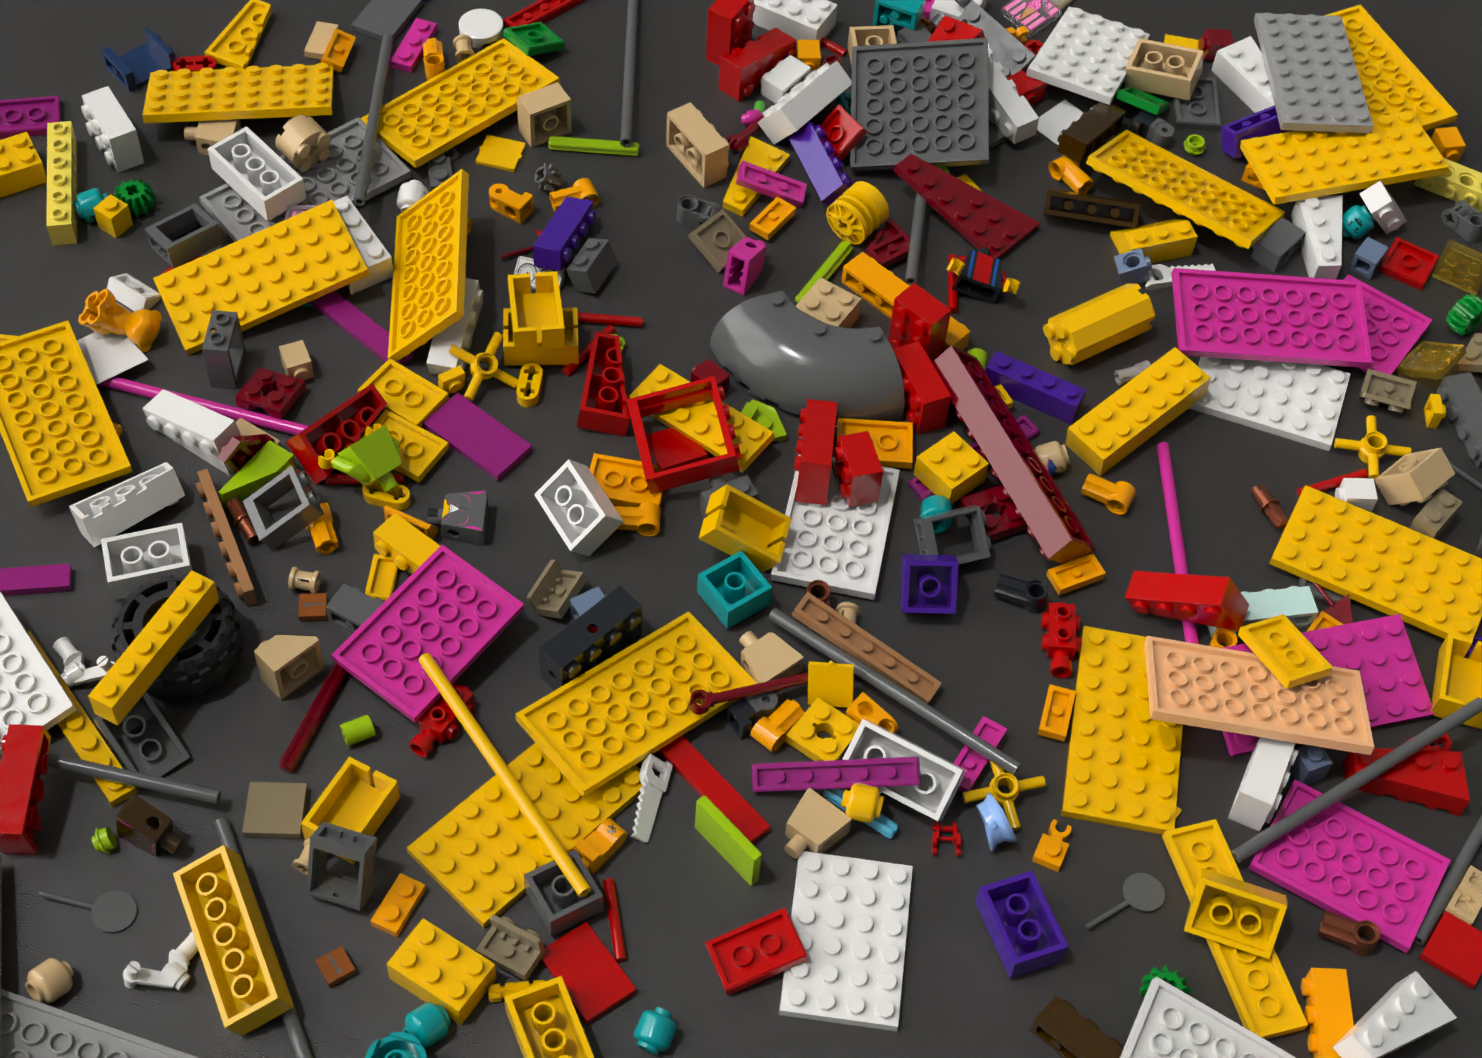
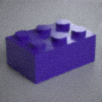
[975,871,1069,979]

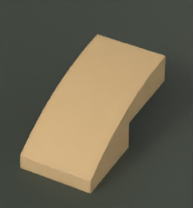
[1443,865,1482,925]

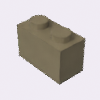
[1410,488,1463,539]

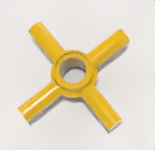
[448,332,518,401]
[1334,415,1411,480]
[962,761,1046,831]

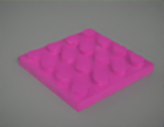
[1344,274,1432,375]

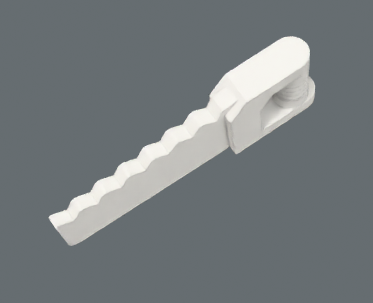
[1145,264,1216,291]
[631,753,673,843]

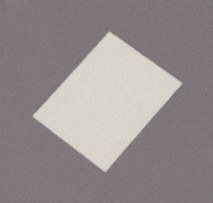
[1037,100,1115,145]
[77,332,149,385]

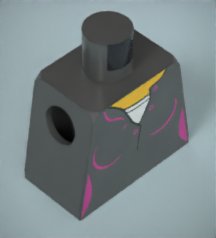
[427,490,488,546]

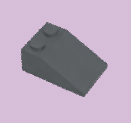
[94,692,190,789]

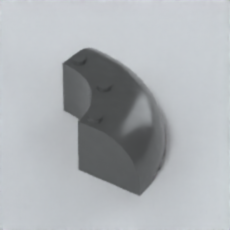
[710,291,904,421]

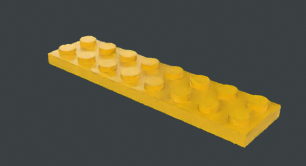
[1162,819,1308,1040]

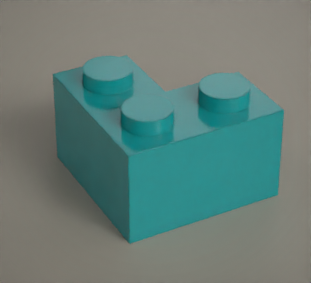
[872,0,926,33]

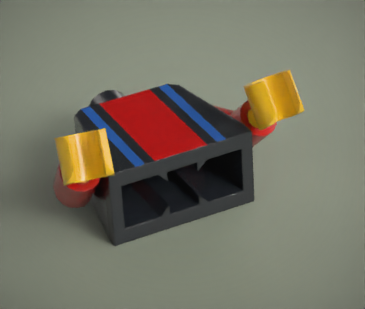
[946,247,1020,304]

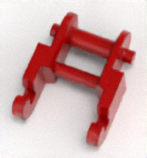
[931,821,961,857]

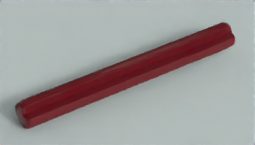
[279,662,348,773]

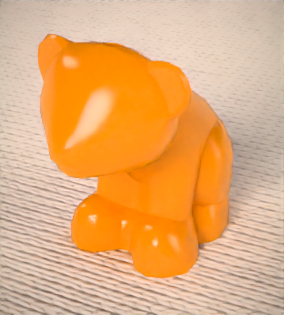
[78,288,162,352]

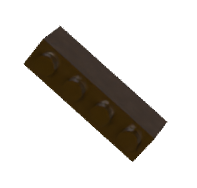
[1056,102,1126,163]
[1043,188,1141,228]
[1030,995,1124,1058]

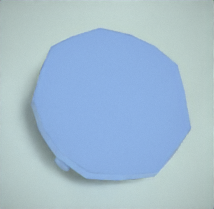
[976,793,1018,852]

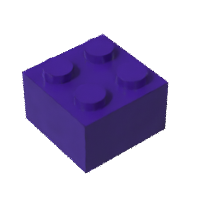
[899,554,958,614]

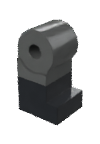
[1129,110,1175,149]
[726,691,778,740]

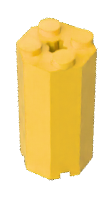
[1043,284,1155,365]

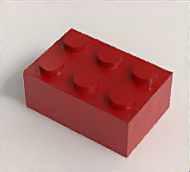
[706,0,756,66]
[888,283,951,362]
[893,341,951,435]

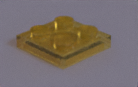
[1432,239,1482,296]
[1397,341,1467,380]

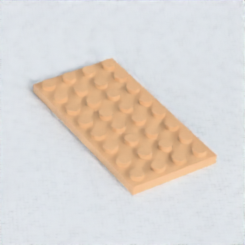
[1144,636,1374,755]

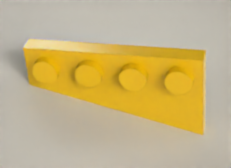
[204,0,272,69]

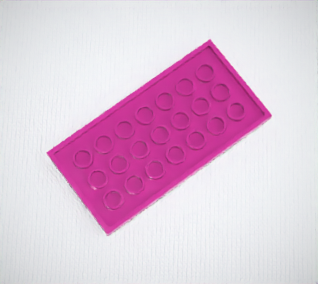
[1171,268,1372,368]
[1222,614,1435,757]

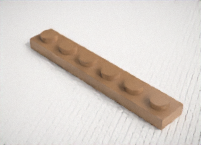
[195,469,257,607]
[792,592,942,704]

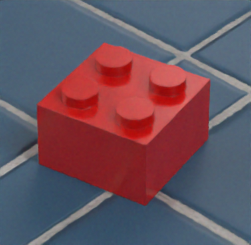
[832,431,883,507]

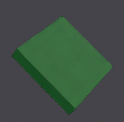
[503,22,565,56]
[1116,86,1169,115]

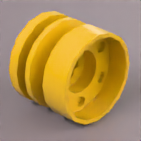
[826,181,889,245]

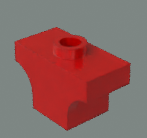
[1006,70,1047,106]

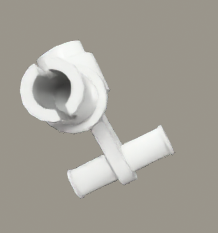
[53,637,115,688]
[123,931,199,991]

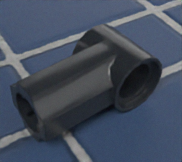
[994,574,1048,614]

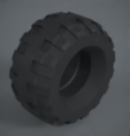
[110,574,243,701]

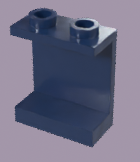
[101,28,176,92]

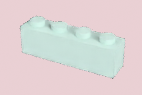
[1208,586,1319,638]

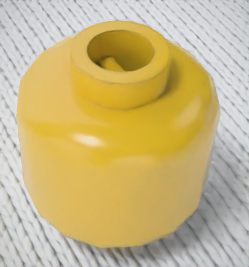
[841,783,884,823]

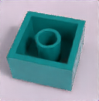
[697,550,772,629]

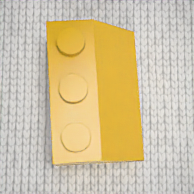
[1110,219,1198,264]
[1184,868,1288,959]

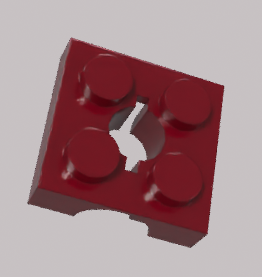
[235,367,306,420]
[959,484,1028,542]

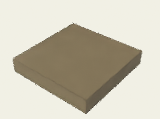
[688,209,746,273]
[242,782,308,839]

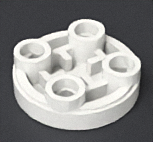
[459,9,503,48]

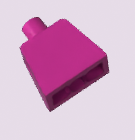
[723,237,767,296]

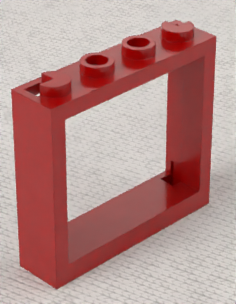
[627,376,742,494]

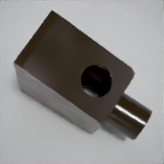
[115,794,184,856]

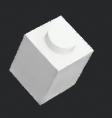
[1335,478,1378,512]

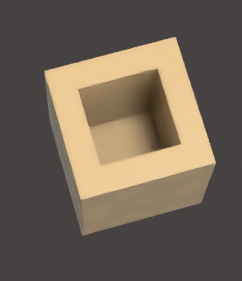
[279,340,314,380]

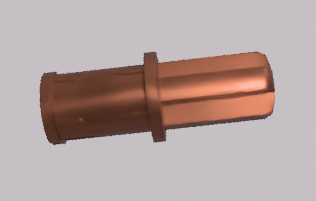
[1250,484,1289,529]
[226,497,260,545]

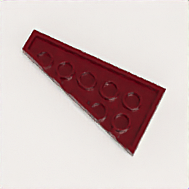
[893,154,1040,259]

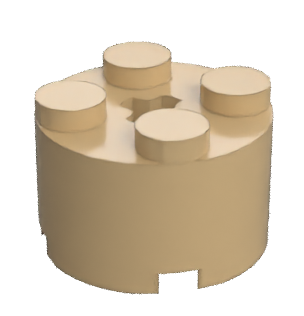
[275,115,331,172]

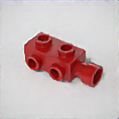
[1041,602,1081,678]
[408,683,475,758]

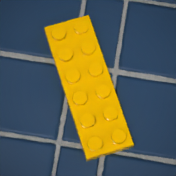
[628,364,775,473]

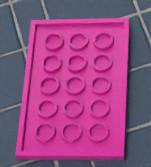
[331,544,524,723]
[1248,779,1451,953]

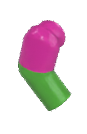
[741,101,766,126]

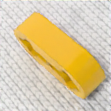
[516,363,543,407]
[362,479,411,511]

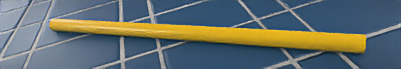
[418,653,591,897]

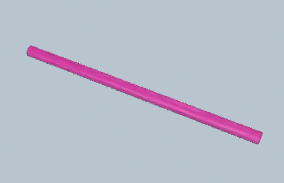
[97,376,308,435]
[1157,442,1199,644]

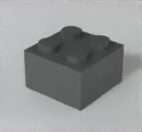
[524,849,603,937]

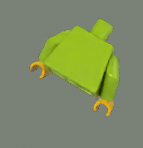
[318,423,402,492]

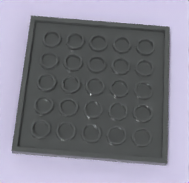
[850,38,989,172]

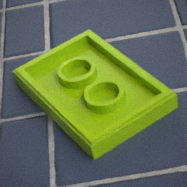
[695,795,762,886]

